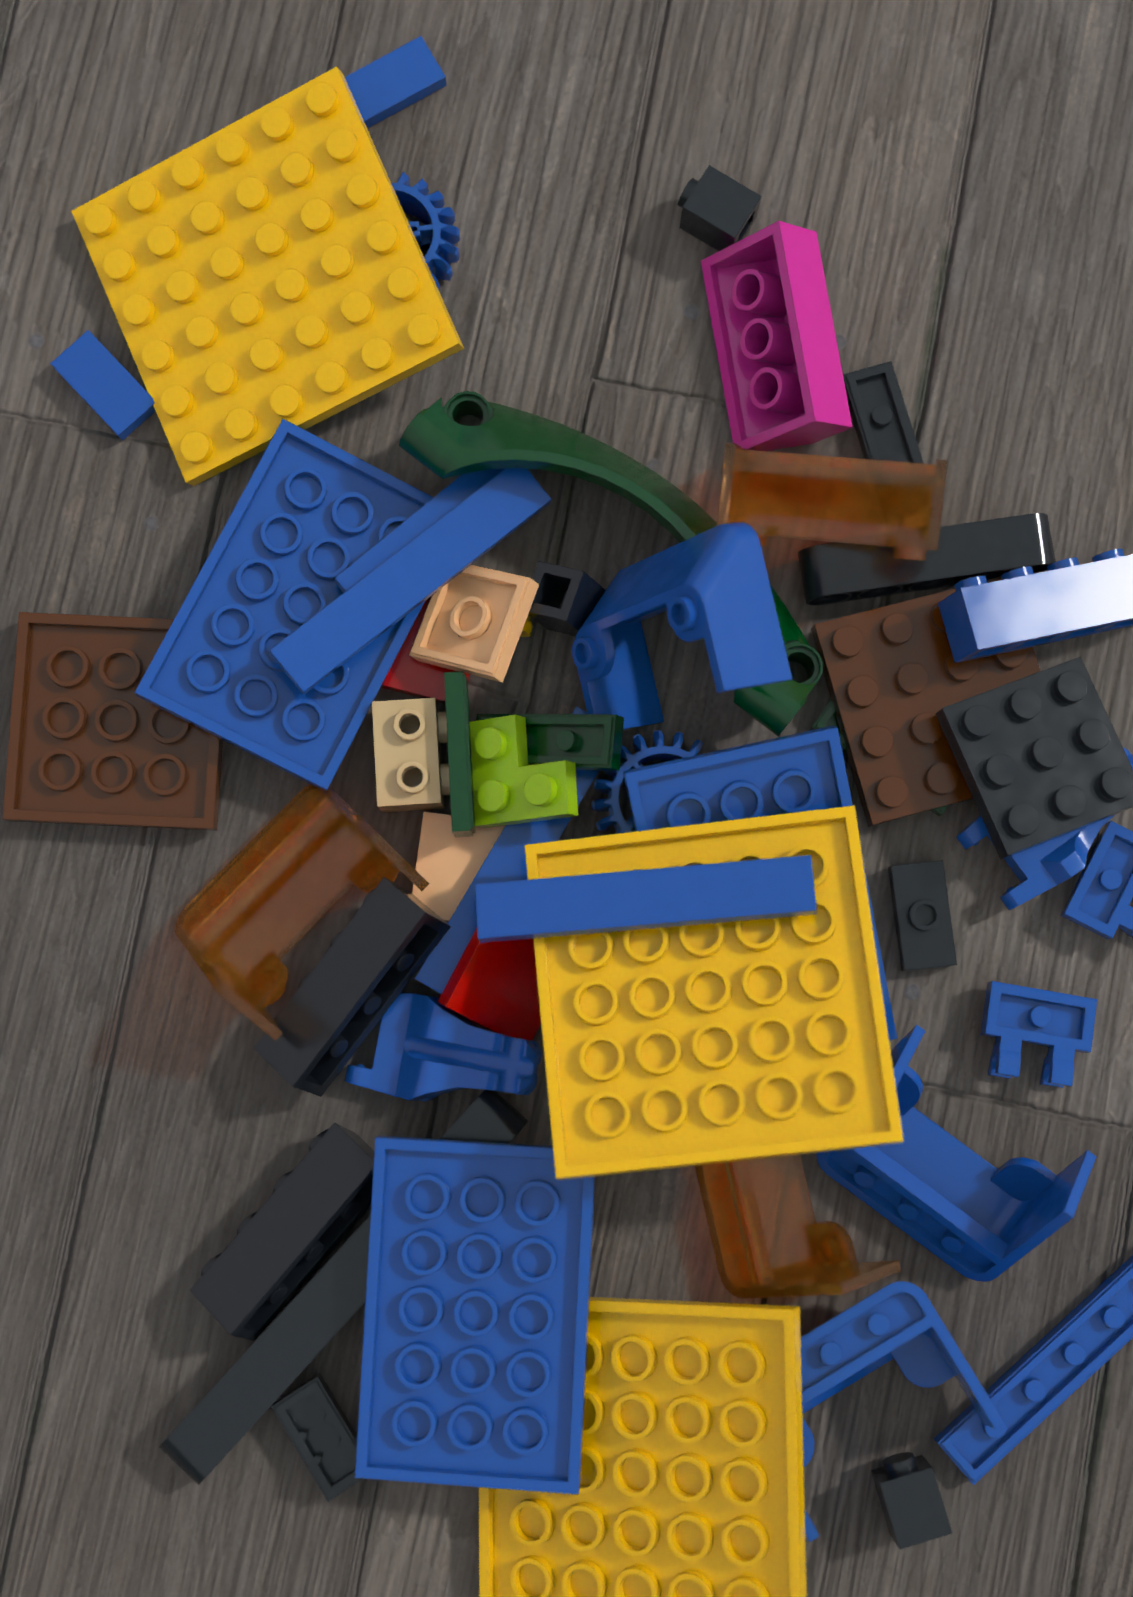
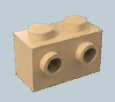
[372,698,450,812]

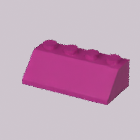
[701,221,853,455]

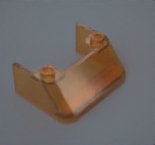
[717,443,948,560]
[175,784,429,1041]
[695,1154,901,1299]

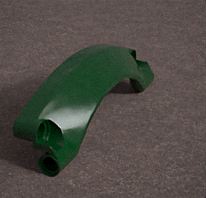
[399,391,823,737]

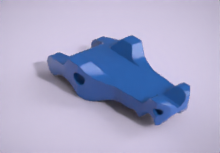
[956,748,1133,910]
[344,993,542,1102]

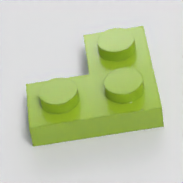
[469,715,578,828]

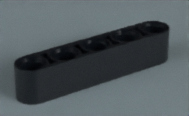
[798,513,1056,605]

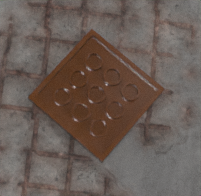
[811,577,1040,827]
[2,612,223,831]

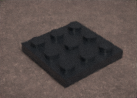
[936,656,1133,859]

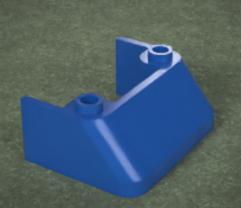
[572,522,792,730]
[816,1025,1097,1282]
[801,1281,1005,1542]

